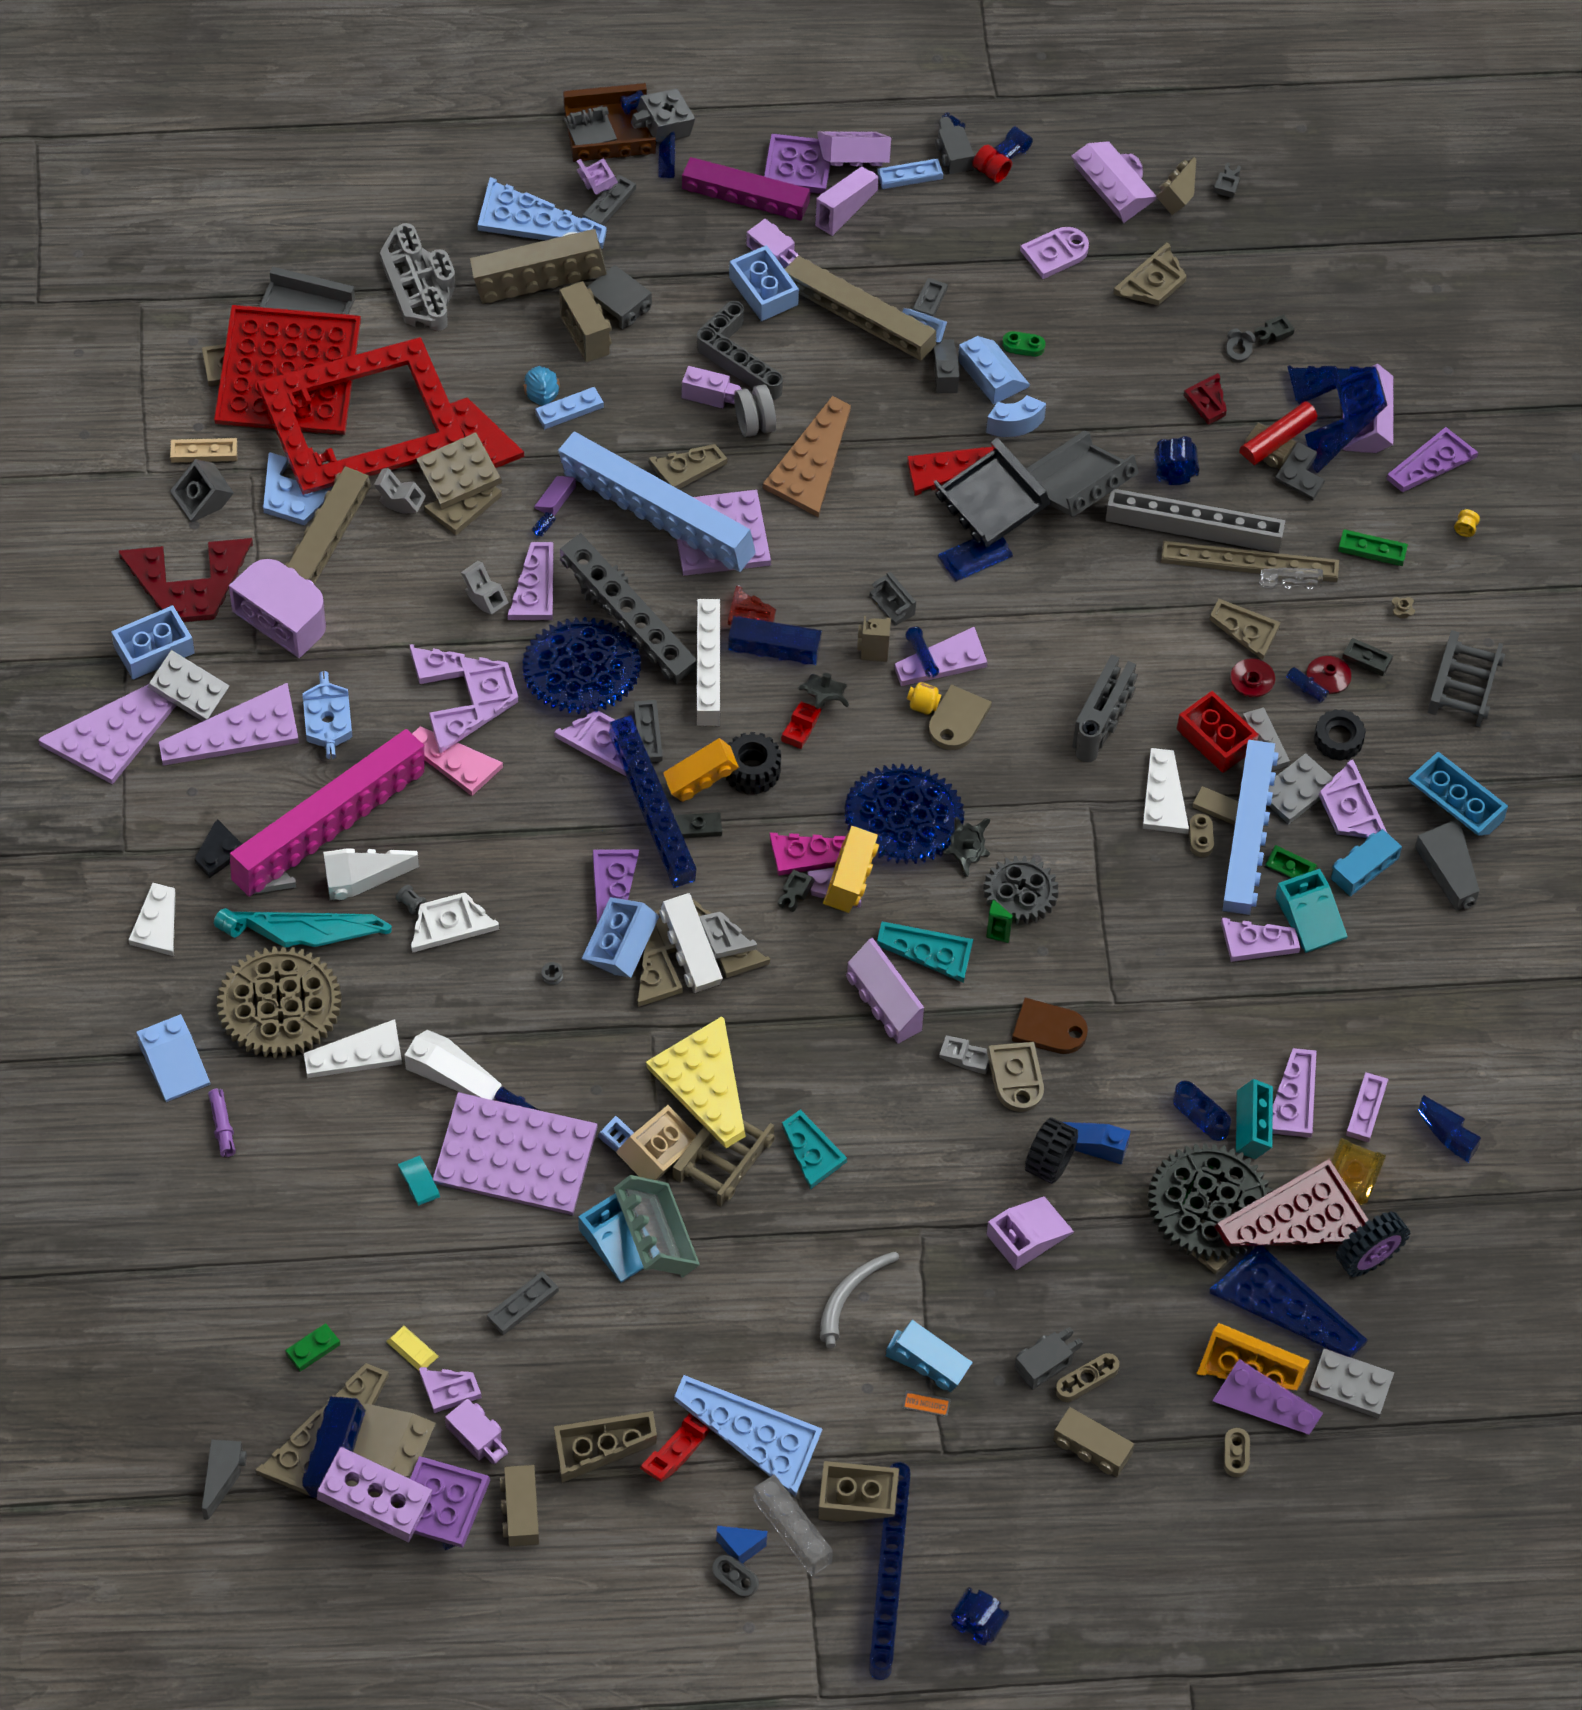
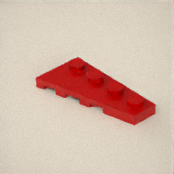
[450,397,524,468]
[907,447,993,496]

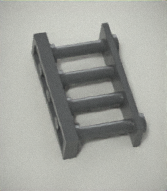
[1428,630,1505,727]

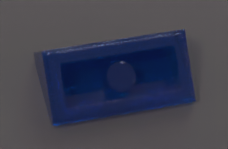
[659,132,675,178]

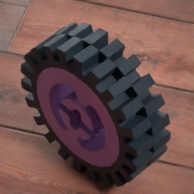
[1336,1211,1411,1277]

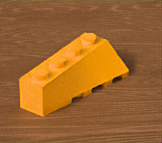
[1197,1323,1310,1390]

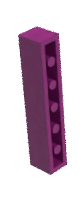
[682,157,810,221]

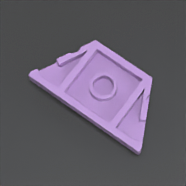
[554,710,635,777]
[1319,760,1387,838]

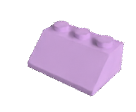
[818,131,891,166]

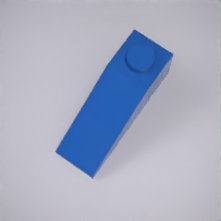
[1063,1122,1131,1165]

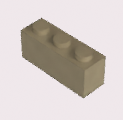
[1053,1407,1134,1477]
[500,1465,539,1547]

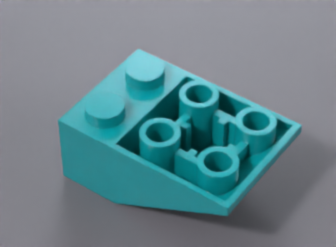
[1275,869,1348,953]

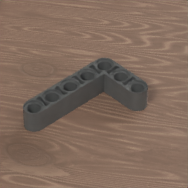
[697,301,783,400]

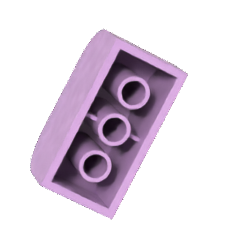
[229,559,326,658]

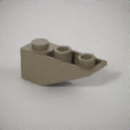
[1156,157,1196,215]

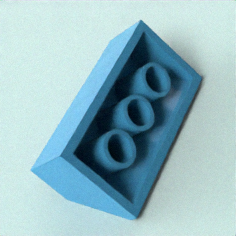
[1408,752,1508,836]

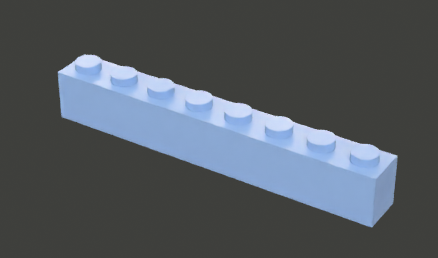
[1223,740,1279,915]

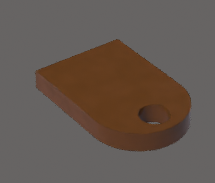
[1012,998,1088,1054]

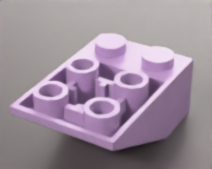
[987,1197,1074,1270]

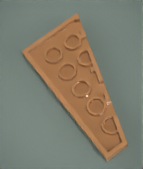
[763,396,851,517]

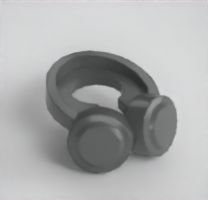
[1226,328,1255,363]

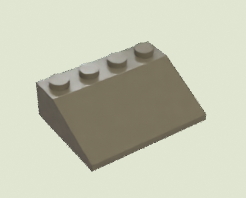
[344,1403,436,1508]

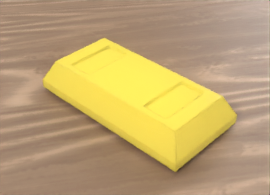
[386,1326,439,1371]

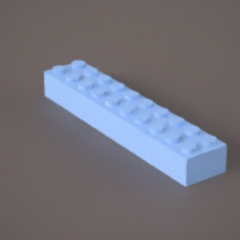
[558,431,756,572]

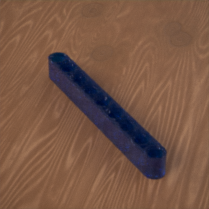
[869,1462,911,1680]

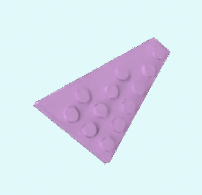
[38,685,177,784]

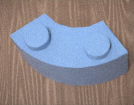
[986,395,1046,437]

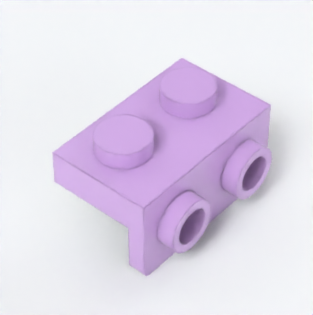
[577,158,618,194]

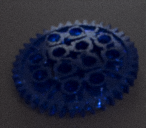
[522,617,641,714]
[844,764,965,864]

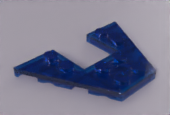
[1287,366,1388,473]

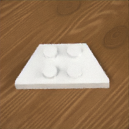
[411,892,499,953]

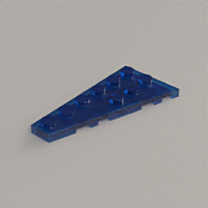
[1209,1246,1368,1358]

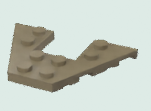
[638,899,770,1007]

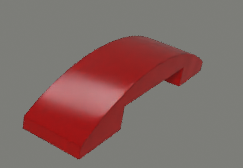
[640,1413,711,1482]

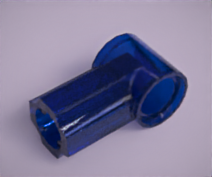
[995,126,1033,160]

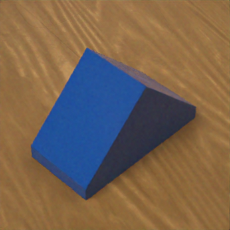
[716,1526,767,1564]

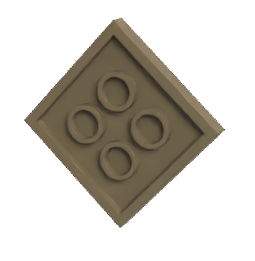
[416,433,502,509]

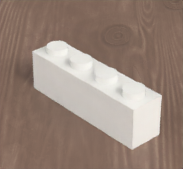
[659,893,723,993]

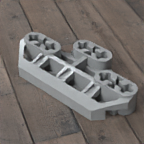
[380,223,455,331]

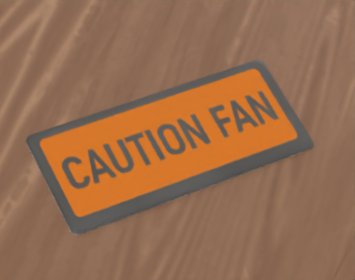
[903,1390,951,1416]

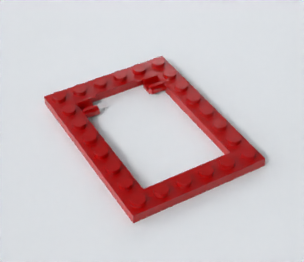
[257,337,464,495]

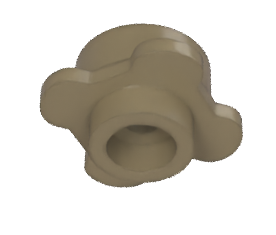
[1392,597,1415,618]

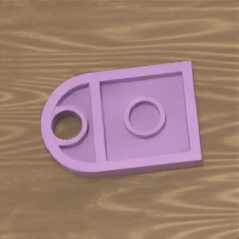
[1020,227,1089,279]

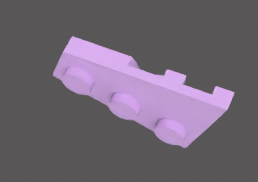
[1221,918,1300,962]

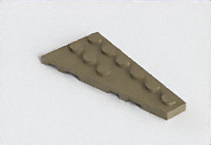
[256,1363,389,1499]

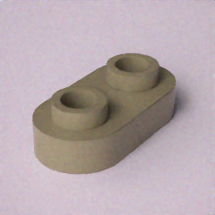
[1189,814,1214,857]
[1224,1428,1250,1477]

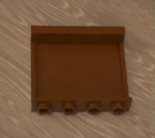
[563,83,656,162]

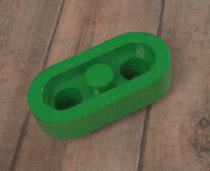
[1002,331,1045,357]

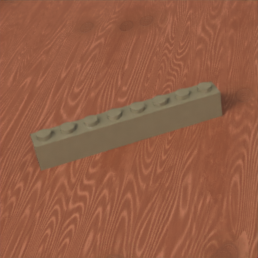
[785,256,936,361]

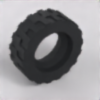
[1314,709,1366,761]

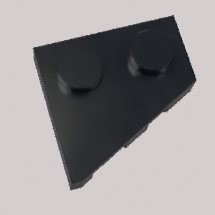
[195,820,242,878]

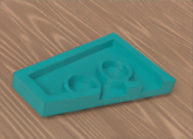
[782,1109,847,1189]

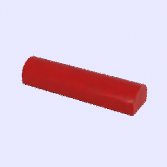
[1239,402,1317,465]

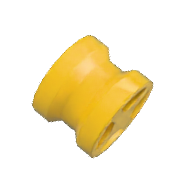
[1454,509,1480,537]

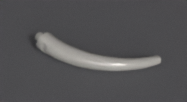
[820,1252,899,1348]

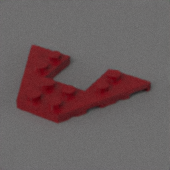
[119,538,253,622]

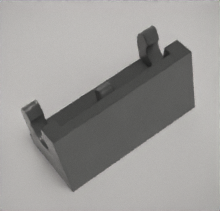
[869,572,916,626]

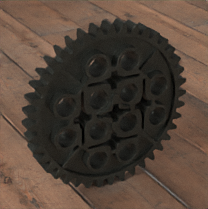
[1147,1143,1272,1261]

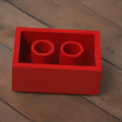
[1177,691,1259,773]

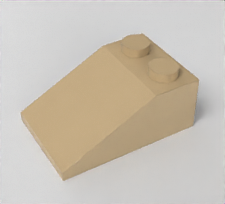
[616,1105,697,1180]

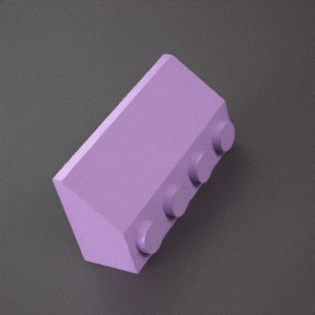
[1071,142,1157,223]
[1343,364,1393,453]
[846,938,924,1044]

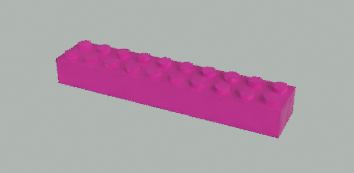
[230,729,425,897]

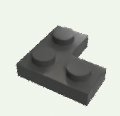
[1275,442,1325,500]

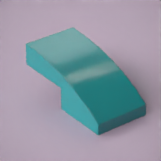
[398,1155,440,1206]

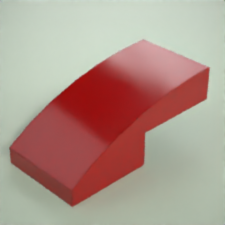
[781,701,821,749]

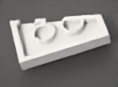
[129,883,176,956]

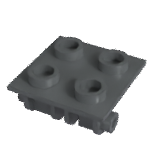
[564,105,617,145]

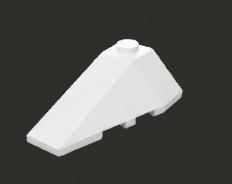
[323,849,419,900]
[405,1030,502,1100]

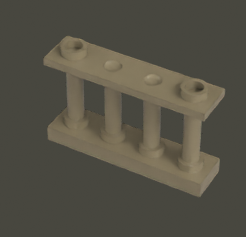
[673,1120,775,1207]

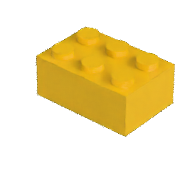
[823,826,879,913]

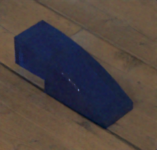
[1418,1095,1481,1163]

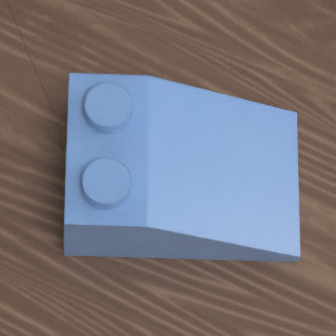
[137,1014,210,1102]

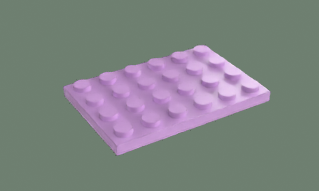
[433,1092,598,1215]

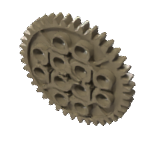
[217,946,342,1058]

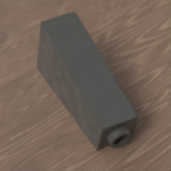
[1415,820,1480,911]

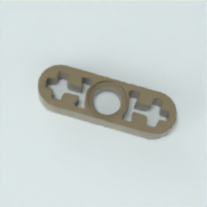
[1056,1353,1119,1402]

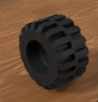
[725,732,781,794]
[1025,1117,1078,1184]

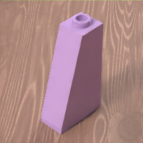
[815,167,879,236]

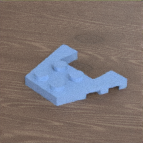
[263,452,333,525]

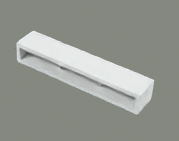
[697,599,720,726]

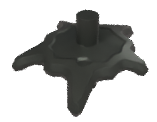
[798,673,849,709]
[943,817,990,877]

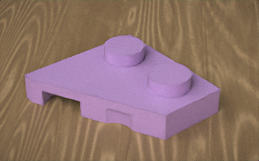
[419,1367,481,1413]

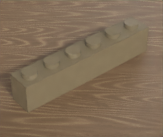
[285,466,371,585]

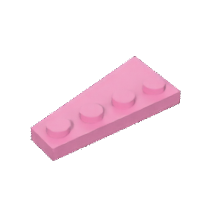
[412,726,503,796]

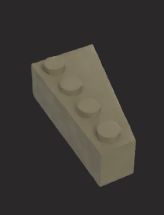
[554,1411,657,1483]

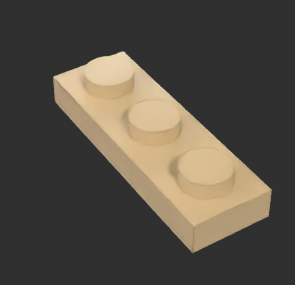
[170,438,238,463]

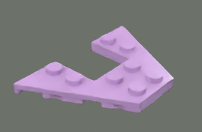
[410,644,518,753]

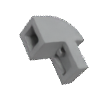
[374,468,426,514]
[461,561,509,615]

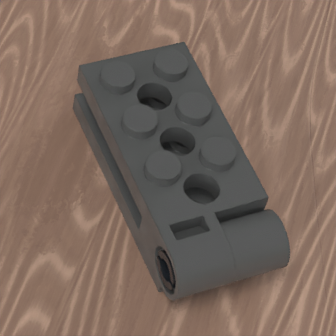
[1072,654,1138,762]

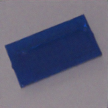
[938,537,1013,582]

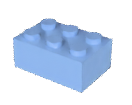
[729,245,799,321]
[111,605,194,679]

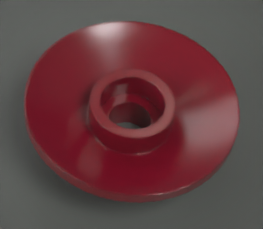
[1306,656,1352,694]
[1230,659,1275,697]

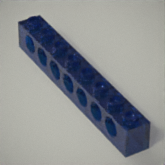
[609,715,697,888]

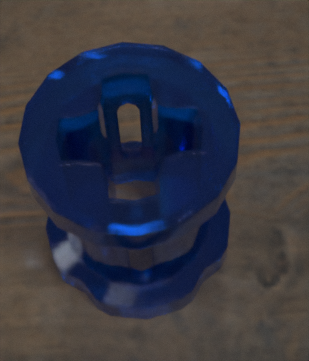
[620,90,644,114]

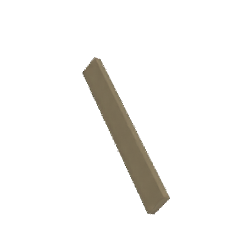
[1161,541,1339,582]

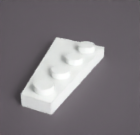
[1143,748,1189,834]
[304,1019,402,1078]

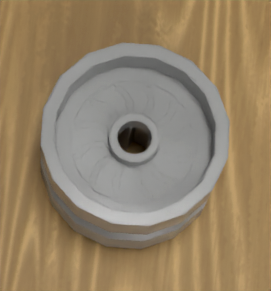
[734,384,776,437]

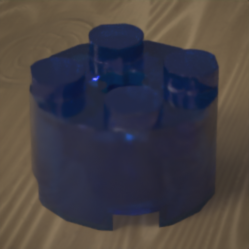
[1154,436,1200,485]
[951,1587,1010,1646]

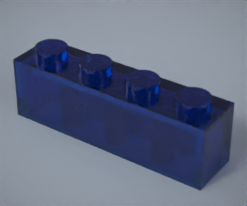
[728,616,822,665]
[302,1396,366,1498]

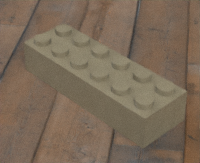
[470,229,607,304]

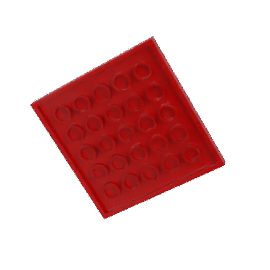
[214,305,361,435]

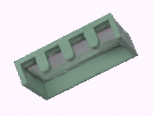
[614,1175,700,1277]

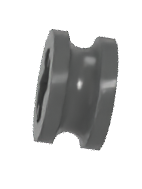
[541,962,563,985]

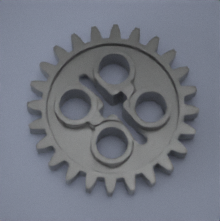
[983,856,1059,925]

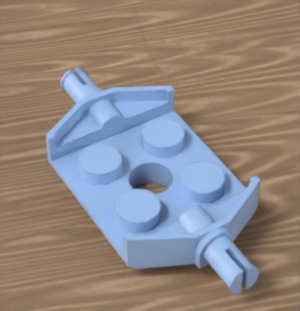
[302,671,352,759]

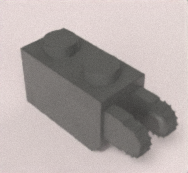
[935,116,975,174]

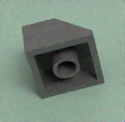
[170,459,234,522]

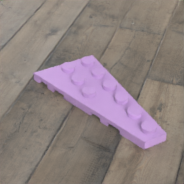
[159,683,299,766]

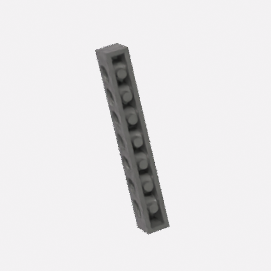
[560,533,697,684]

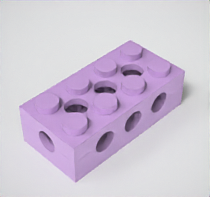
[317,1447,432,1542]

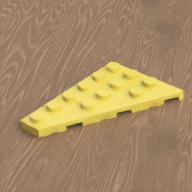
[646,1017,746,1148]

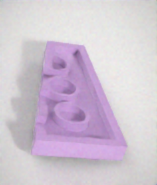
[508,542,553,620]
[895,627,987,686]
[1272,1048,1316,1138]

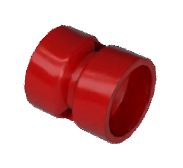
[973,144,1012,183]

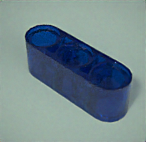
[1173,1080,1231,1141]

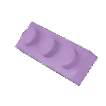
[1346,1072,1388,1142]

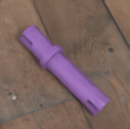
[208,1088,236,1157]

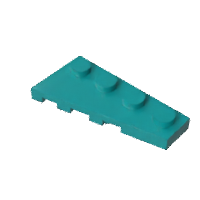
[877,921,973,983]

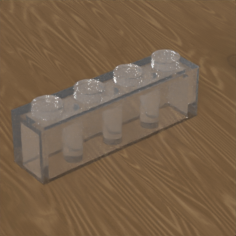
[753,1474,833,1576]

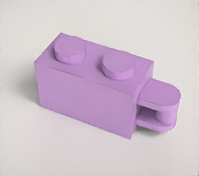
[746,219,799,268]
[682,366,741,408]
[445,1398,508,1464]

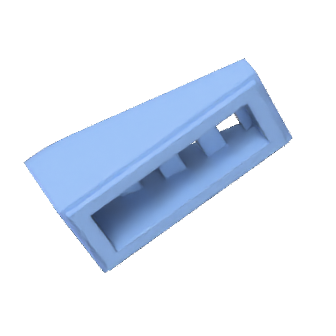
[597,1116,634,1152]

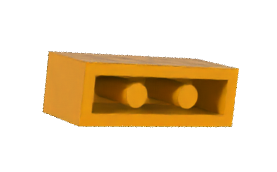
[663,738,739,802]

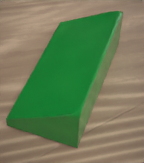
[1265,845,1318,878]
[986,900,1013,943]

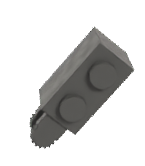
[1015,1327,1084,1390]

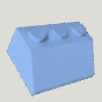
[958,336,1030,405]
[582,897,659,978]

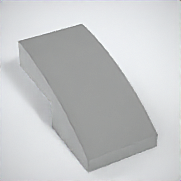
[939,1035,990,1074]

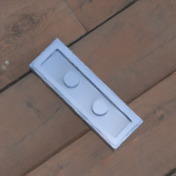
[877,159,943,189]

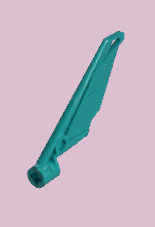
[214,908,392,948]

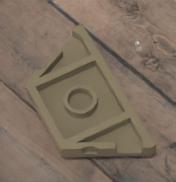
[1113,243,1187,306]

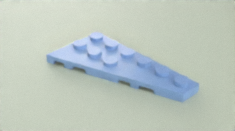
[478,177,607,249]
[674,1375,822,1497]

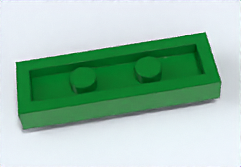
[1338,529,1408,566]

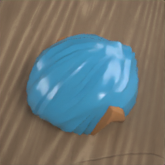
[523,366,560,406]

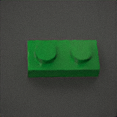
[285,1323,340,1372]

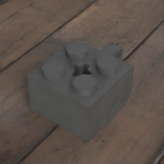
[631,88,695,142]

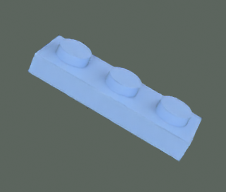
[535,387,604,430]

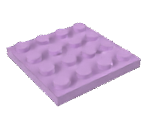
[676,490,771,576]

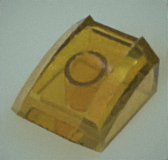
[1332,1138,1386,1205]

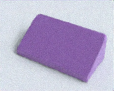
[534,476,576,517]

